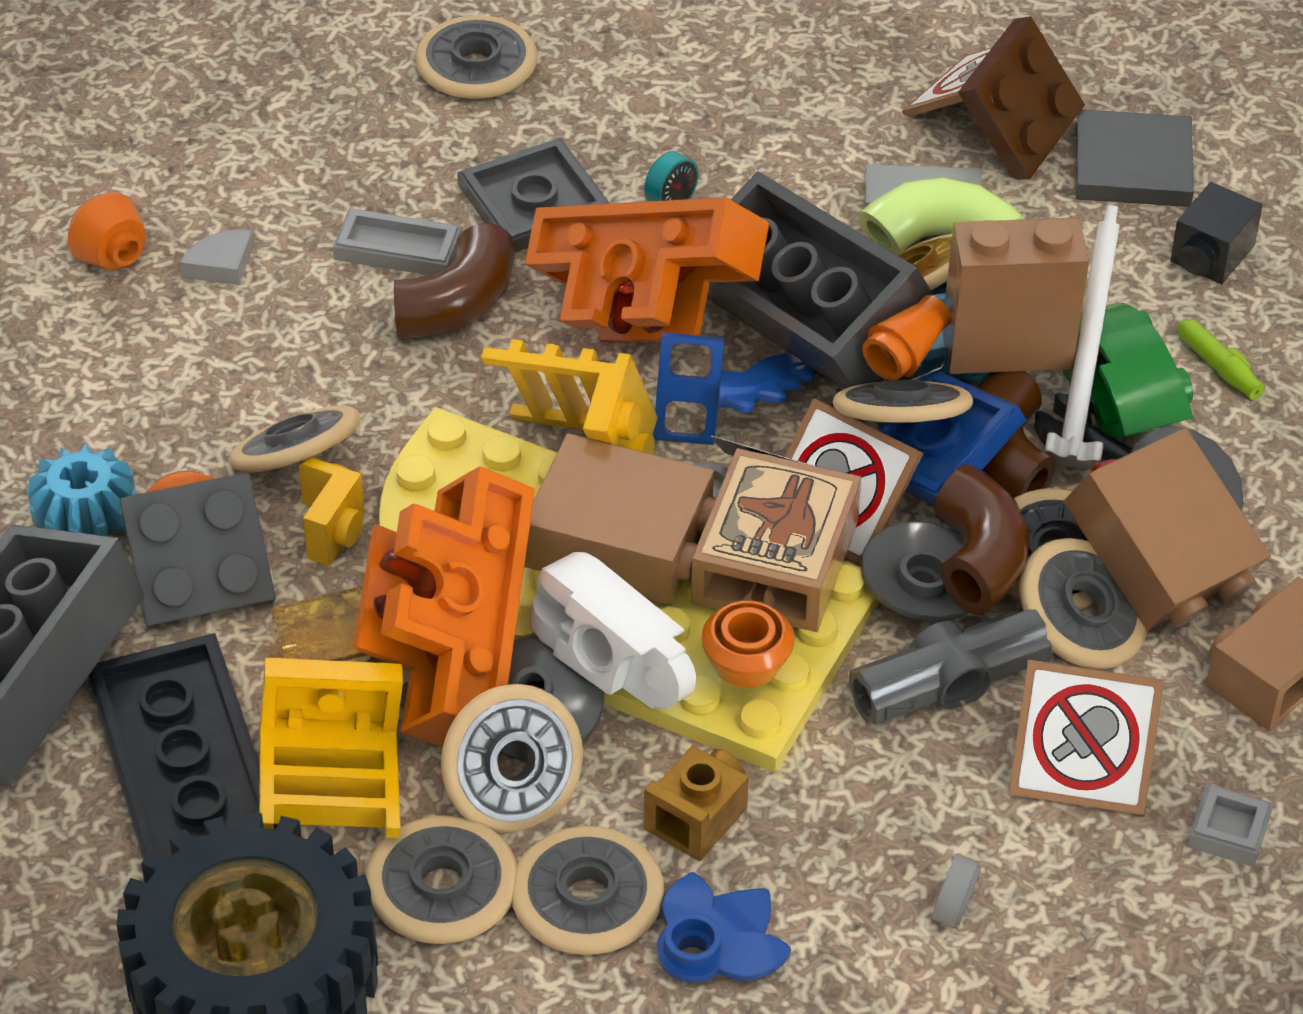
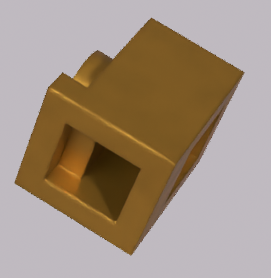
[644,745,749,862]

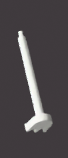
[1044,205,1120,469]

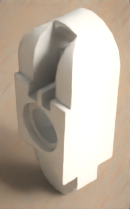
[530,552,696,709]

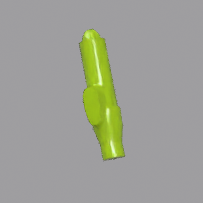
[1177,319,1265,400]

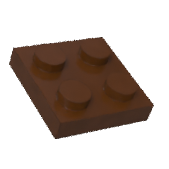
[958,16,1085,180]

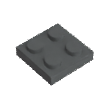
[119,472,276,627]

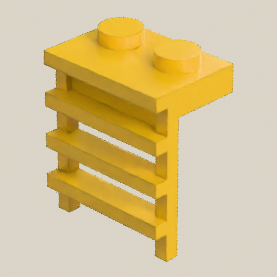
[481,339,658,455]
[258,658,403,838]

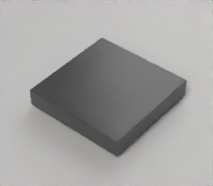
[1076,109,1194,207]
[457,138,610,252]

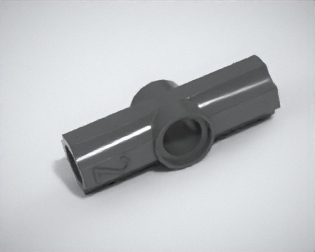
[848,608,1052,725]

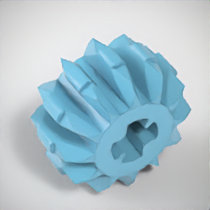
[27,443,137,537]

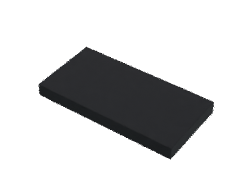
[88,633,278,860]

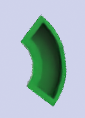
[1063,303,1193,437]

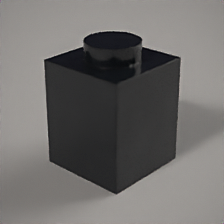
[1170,181,1263,285]

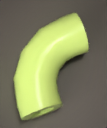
[858,177,1024,254]

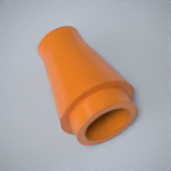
[862,295,952,381]

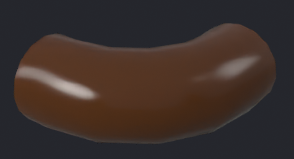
[394,223,515,340]
[977,371,1056,498]
[934,464,1030,615]

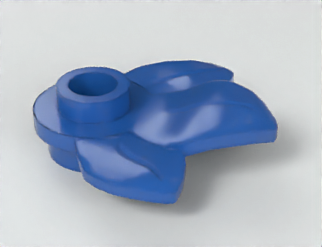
[657,872,791,982]

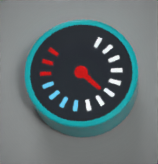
[644,151,699,201]

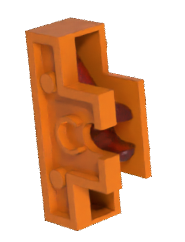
[525,197,769,343]
[353,466,535,747]

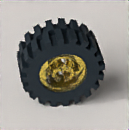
[116,813,378,1014]

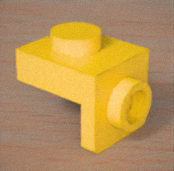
[299,457,365,566]

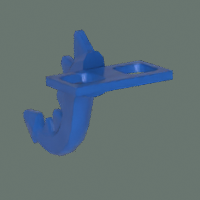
[653,332,884,445]

